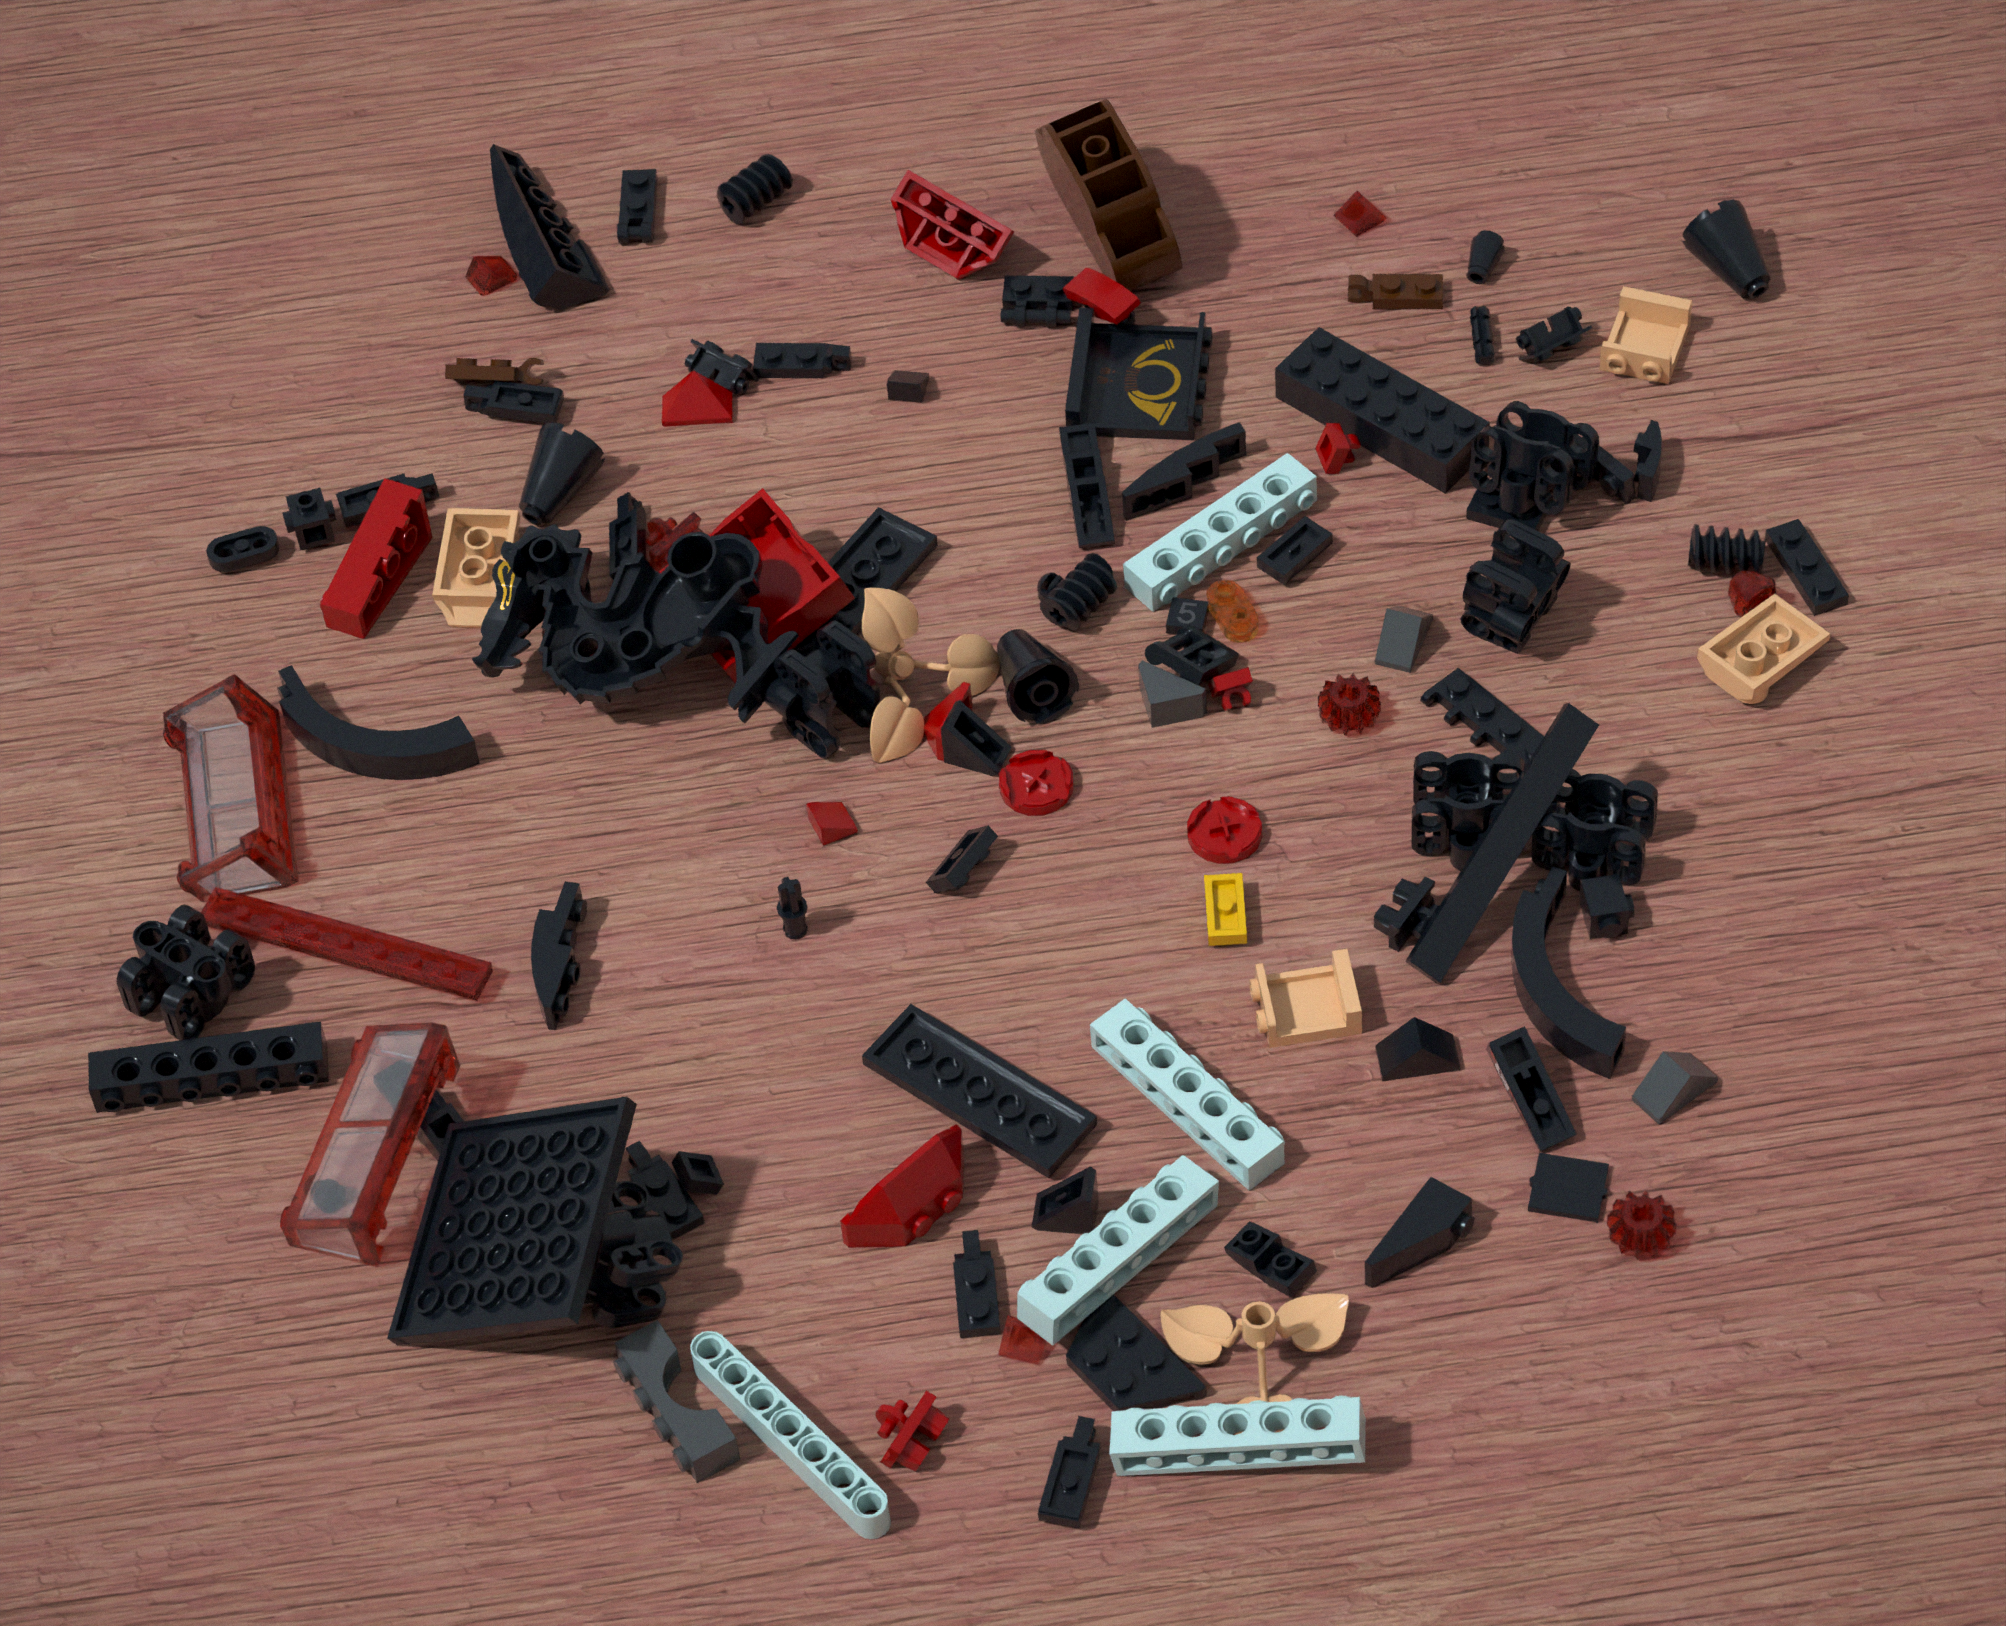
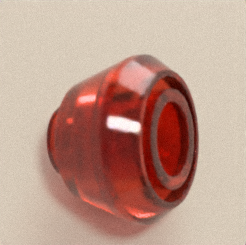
[1728,570,1776,617]

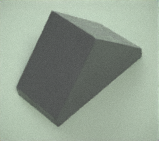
[1375,606,1433,673]
[1138,660,1207,728]
[1632,1051,1718,1125]

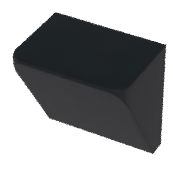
[887,370,929,402]

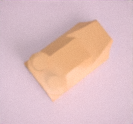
[432,508,521,628]
[1697,594,1830,704]

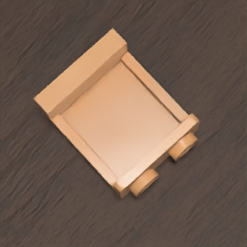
[1600,286,1692,385]
[1249,949,1362,1048]

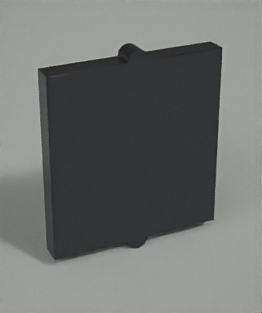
[1528,1153,1609,1223]

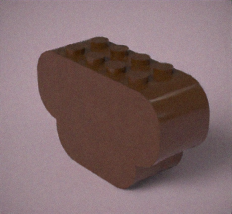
[1035,99,1183,291]

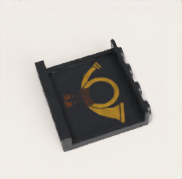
[1065,307,1212,440]

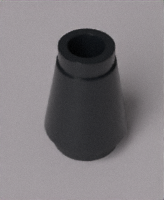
[1466,230,1505,284]

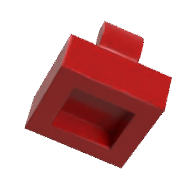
[1315,423,1361,474]
[1208,667,1253,712]

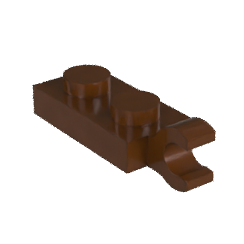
[1348,274,1443,309]
[445,358,544,385]

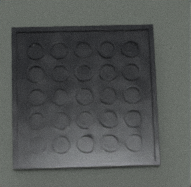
[387,1097,637,1346]

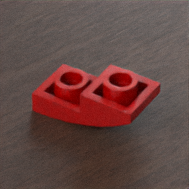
[1063,267,1141,324]

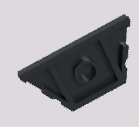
[1066,1294,1207,1411]

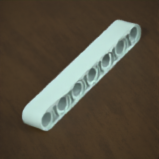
[690,1331,891,1539]

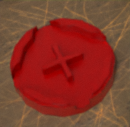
[999,750,1074,816]
[1187,796,1262,864]

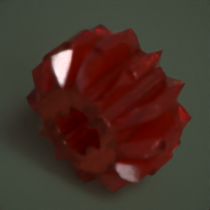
[1318,672,1381,737]
[1607,1189,1677,1260]

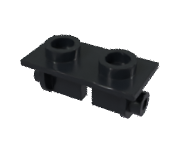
[1516,306,1592,363]
[685,339,759,394]

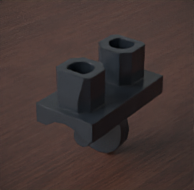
[1374,877,1439,952]

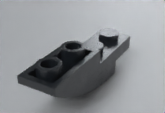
[531,881,587,1030]

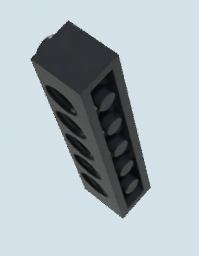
[88,1021,329,1113]

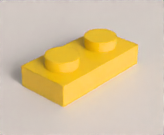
[1204,873,1247,946]

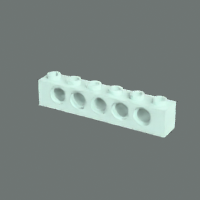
[1123,453,1317,612]
[1090,998,1285,1191]
[1017,1155,1219,1345]
[1110,1396,1366,1476]

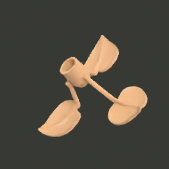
[862,587,1000,763]
[1161,1293,1349,1435]

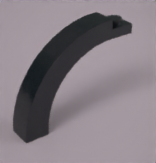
[277,665,480,780]
[1511,866,1626,1079]

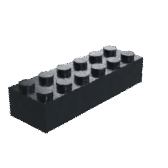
[1275,327,1490,494]

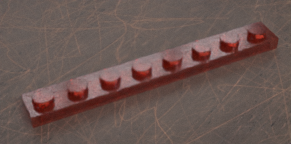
[201,887,493,1001]

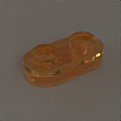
[1207,580,1259,643]

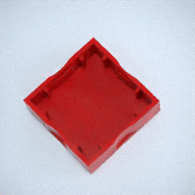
[659,488,855,684]

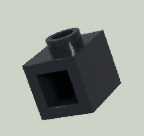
[1580,874,1635,939]

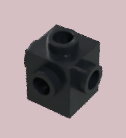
[282,488,337,551]

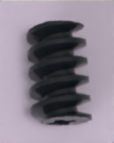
[717,154,793,224]
[1688,524,1766,577]
[1040,553,1117,631]

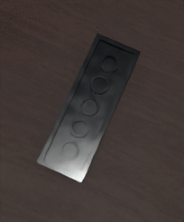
[793,507,938,657]
[862,1004,1097,1178]

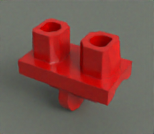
[875,1390,950,1472]

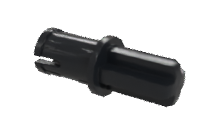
[777,877,808,940]

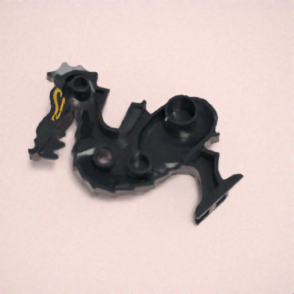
[472,524,799,723]

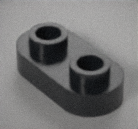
[206,526,280,572]

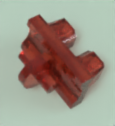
[645,512,704,570]

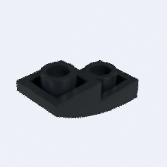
[1634,420,1662,502]
[1224,1221,1317,1298]

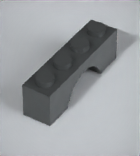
[613,1320,740,1483]

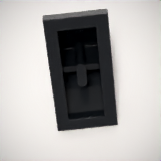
[941,700,1012,776]
[1375,1017,1460,1082]
[1032,1167,1099,1234]

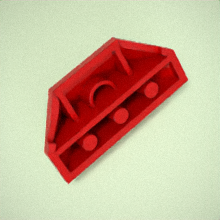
[891,170,1015,280]
[840,1124,964,1248]

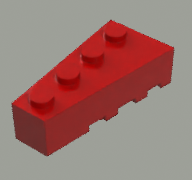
[320,478,433,639]

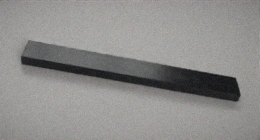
[1405,703,1599,983]

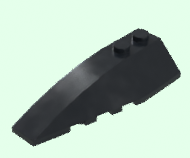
[490,144,610,310]

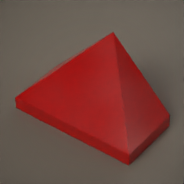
[662,370,733,427]
[923,682,973,762]

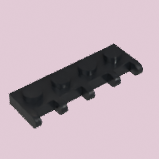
[1420,668,1544,766]

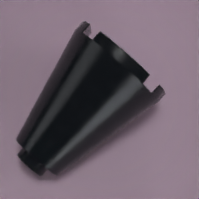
[1682,199,1771,299]
[519,422,605,525]
[997,629,1079,724]

